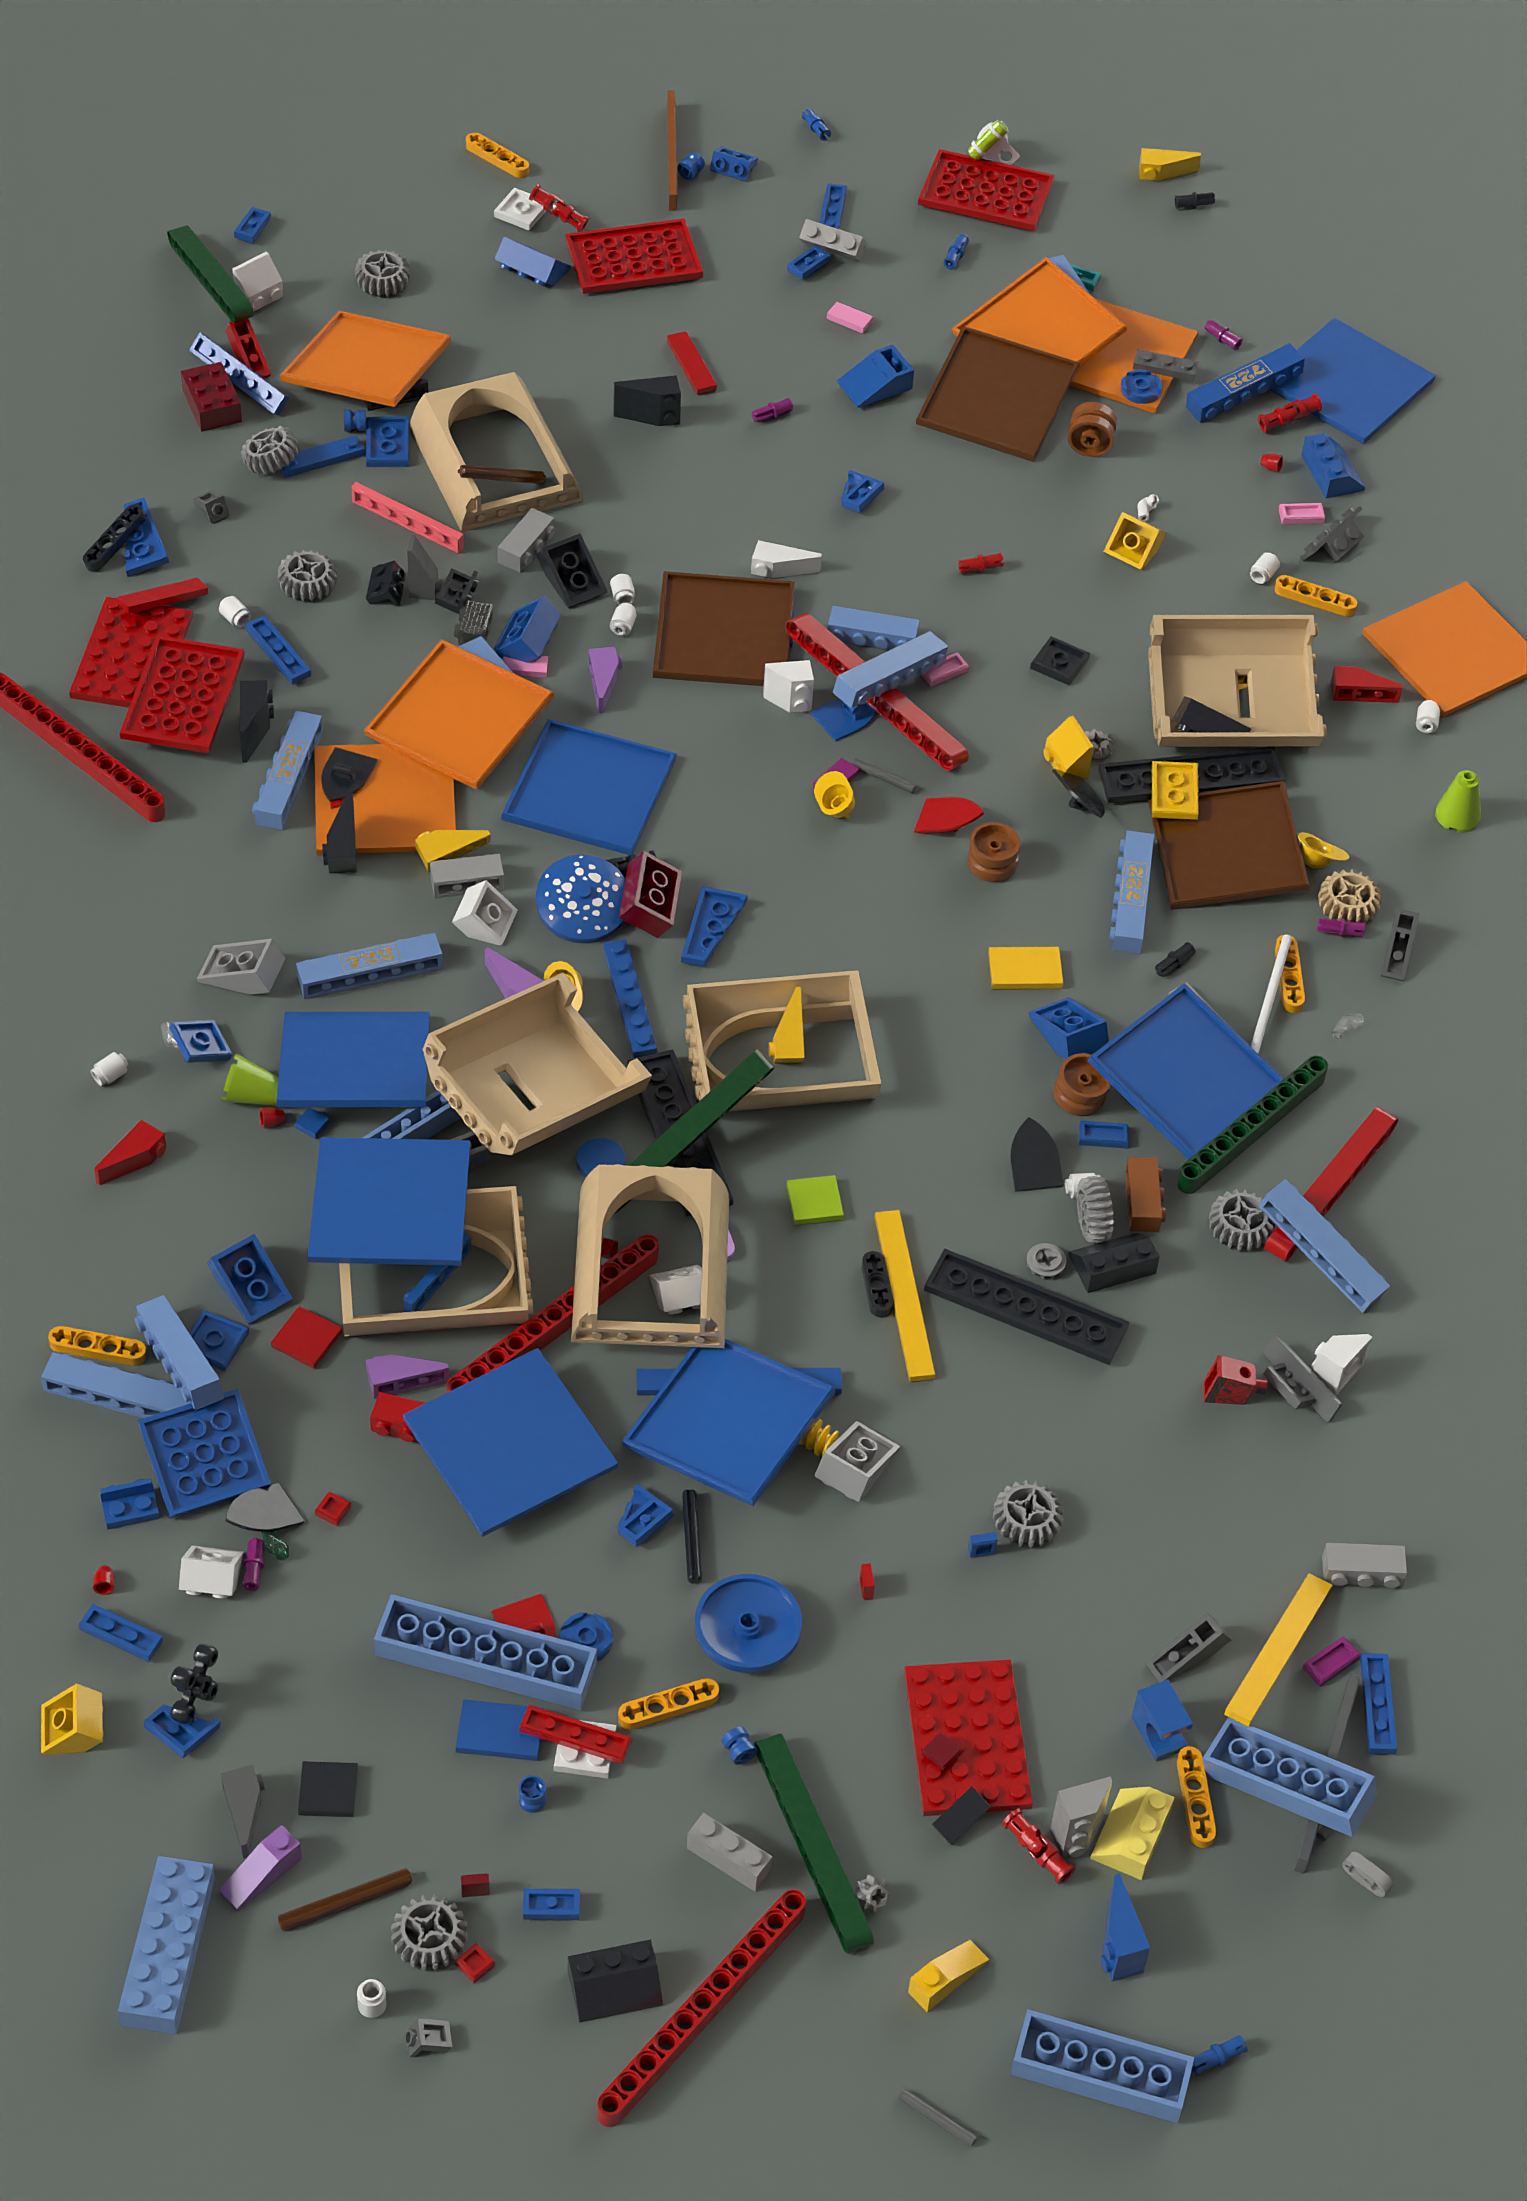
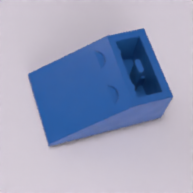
[837,345,914,408]

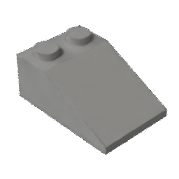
[197,939,285,995]
[815,1421,900,1502]

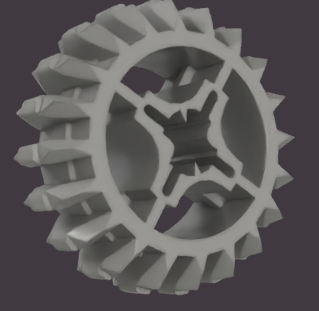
[355,249,411,297]
[241,426,300,475]
[277,549,337,601]
[1076,1176,1114,1243]
[1208,1189,1276,1252]
[993,1480,1064,1548]
[391,1894,467,1971]

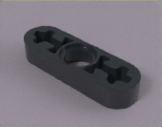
[862,1251,893,1318]

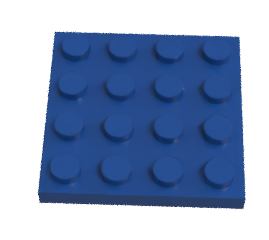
[137,1388,271,1519]

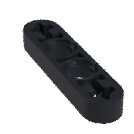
[83,504,146,572]

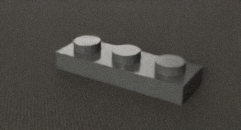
[1133,349,1199,381]

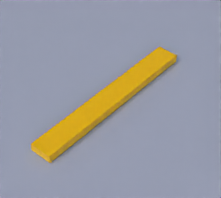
[874,1210,935,1382]
[1224,1573,1332,1727]

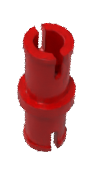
[958,553,1004,574]

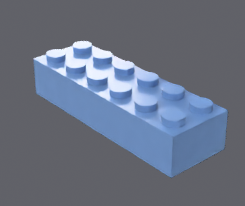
[1202,1717,1378,1837]
[118,1856,216,2035]
[1010,2009,1194,2123]

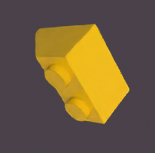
[1103,512,1166,570]
[1043,716,1093,779]
[41,1683,103,1755]

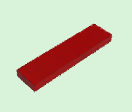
[667,331,717,395]
[118,577,208,614]
[519,1705,632,1765]

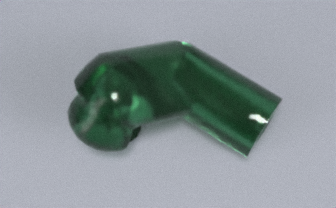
[261,1531,290,1561]

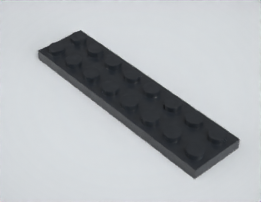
[1098,747,1286,804]
[627,1049,734,1217]
[924,1248,1129,1365]

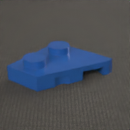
[841,470,884,513]
[617,1484,674,1547]
[144,1704,221,1758]

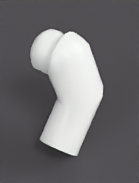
[1137,494,1159,522]

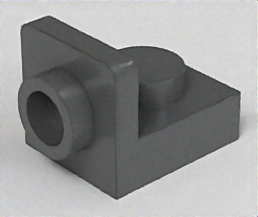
[193,490,229,523]
[404,2018,452,2057]

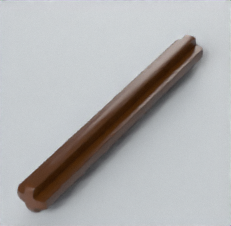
[458,465,546,484]
[278,1868,412,1931]

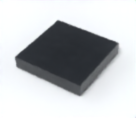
[1030,636,1090,686]
[298,1761,358,1817]

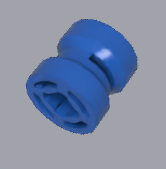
[677,152,705,180]
[344,410,366,431]
[721,1726,758,1765]
[519,1775,546,1813]

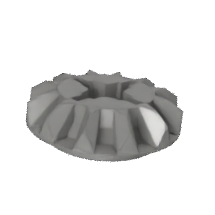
[1085,729,1115,759]
[1026,1243,1066,1279]

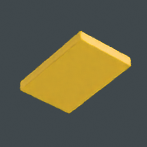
[1152,761,1198,820]
[988,947,1063,989]

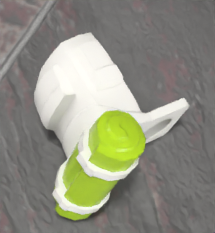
[968,120,1020,165]

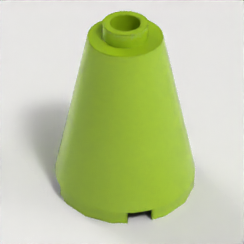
[1435,770,1481,832]
[221,1054,279,1106]

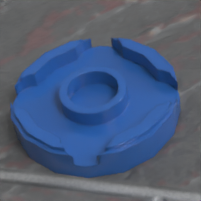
[1120,370,1162,404]
[577,1138,625,1177]
[560,1612,613,1661]

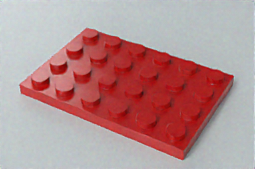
[918,149,1055,231]
[565,218,703,294]
[69,597,193,708]
[120,635,245,753]
[904,1659,1033,1816]

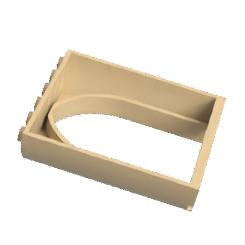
[410,372,583,532]
[683,970,881,1112]
[571,1164,729,1348]
[339,1186,533,1336]

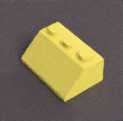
[1090,1787,1175,1880]

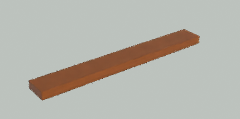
[667,90,677,211]

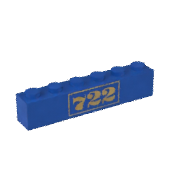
[1186,343,1305,423]

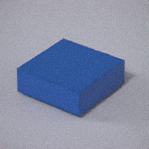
[295,1107,330,1139]
[968,1532,998,1558]

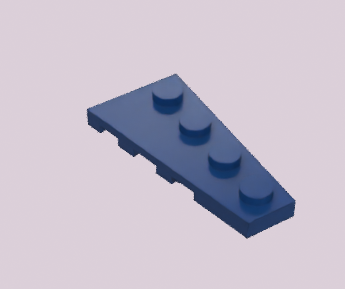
[124,497,169,577]
[681,886,748,967]

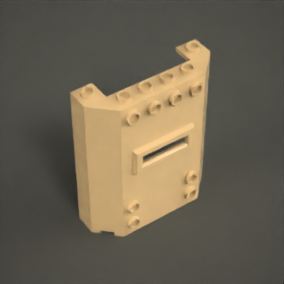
[1148,615,1327,747]
[423,973,652,1155]

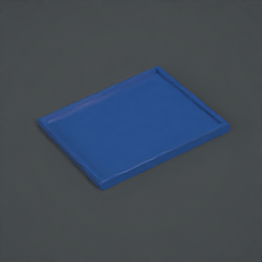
[1269,318,1436,444]
[501,719,677,855]
[1088,983,1284,1160]
[276,1012,430,1107]
[308,1137,470,1266]
[622,1339,835,1506]
[403,1348,618,1537]

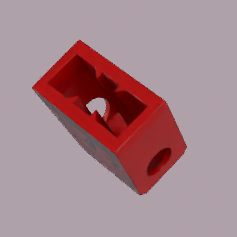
[1203,1355,1267,1405]

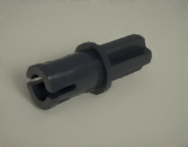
[1174,192,1215,209]
[1155,942,1196,977]

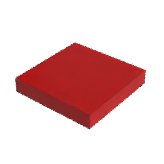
[271,1306,342,1369]

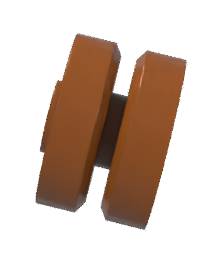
[1067,402,1117,457]
[967,822,1020,882]
[1053,1053,1111,1116]

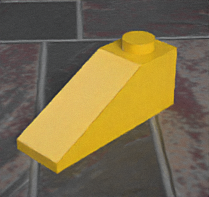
[1139,148,1201,181]
[415,830,491,871]
[769,987,804,1063]
[908,1940,989,2012]

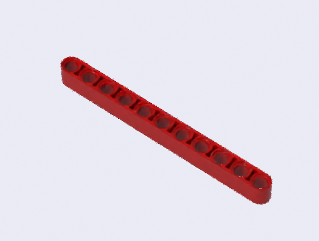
[786,613,969,771]
[0,673,166,822]
[447,1234,659,1393]
[597,1889,806,2127]

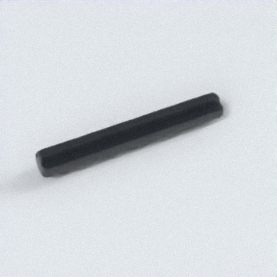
[682,1489,702,1584]

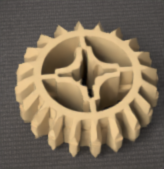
[1318,870,1382,924]

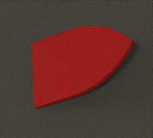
[914,797,984,833]
[491,1593,556,1638]

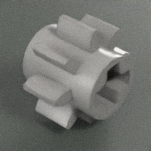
[855,1875,890,1912]

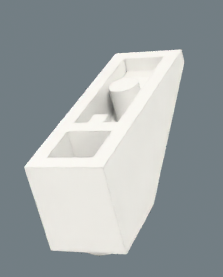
[751,540,822,578]

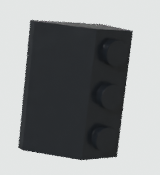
[1068,1233,1160,1293]
[568,1939,663,2023]

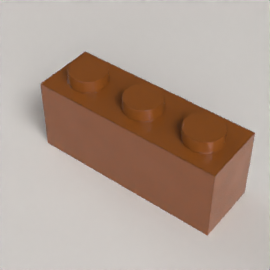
[1125,1157,1166,1232]

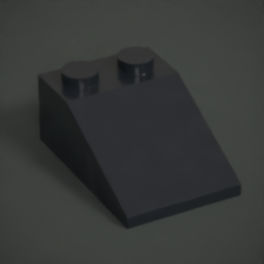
[613,375,681,426]
[537,533,608,608]
[240,680,274,763]
[1172,696,1251,733]
[322,790,357,873]

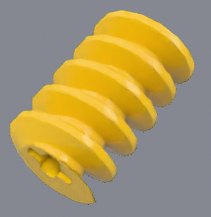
[799,1419,840,1456]

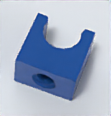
[1132,1679,1193,1761]

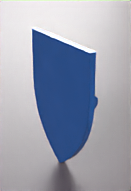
[810,698,876,742]

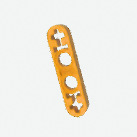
[466,132,529,178]
[1274,575,1357,617]
[1275,935,1305,1013]
[48,1326,147,1366]
[618,1678,719,1730]
[1177,1746,1216,1848]

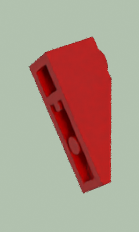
[225,318,271,378]
[1331,666,1403,703]
[94,1120,166,1185]

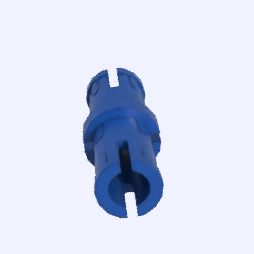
[802,108,831,141]
[944,234,969,269]
[1192,2035,1248,2075]

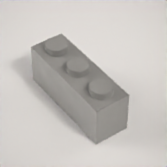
[799,219,867,262]
[498,508,556,573]
[430,854,504,898]
[1322,1543,1407,1588]
[687,1813,772,1892]

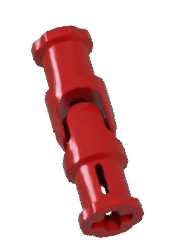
[529,184,589,232]
[1258,393,1322,433]
[1002,1808,1076,1885]

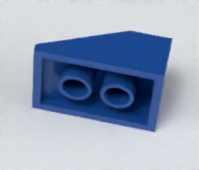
[1028,997,1109,1060]
[207,1233,293,1324]
[1100,1874,1150,1981]

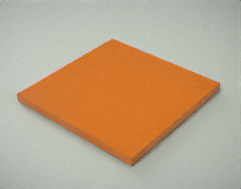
[952,257,1127,366]
[1071,299,1198,414]
[280,311,451,407]
[1362,581,1527,717]
[364,639,554,790]
[315,744,456,855]

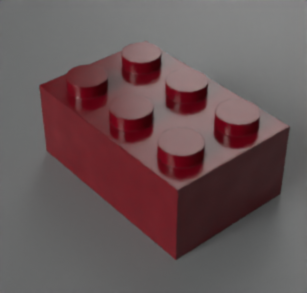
[181,362,242,432]
[619,851,682,938]

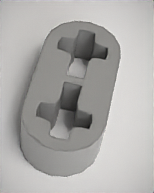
[1342,1852,1393,1897]

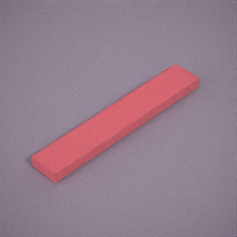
[351,482,464,554]

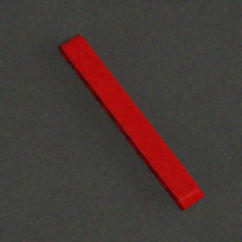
[1264,1106,1398,1262]

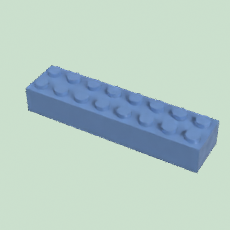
[374,1594,597,1710]

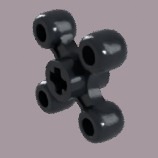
[170,1644,218,1724]

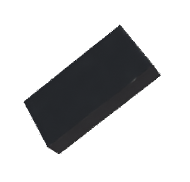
[931,1786,991,1845]

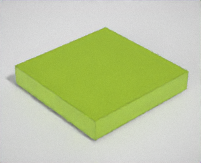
[786,1175,844,1225]

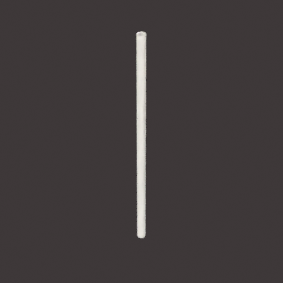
[1251,935,1292,1053]

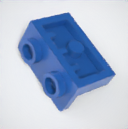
[710,147,758,181]
[100,1479,160,1530]

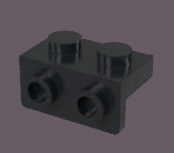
[366,560,406,606]
[435,568,479,614]

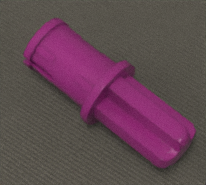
[1204,320,1243,351]
[752,398,793,422]
[1317,918,1365,937]
[242,1538,264,1590]

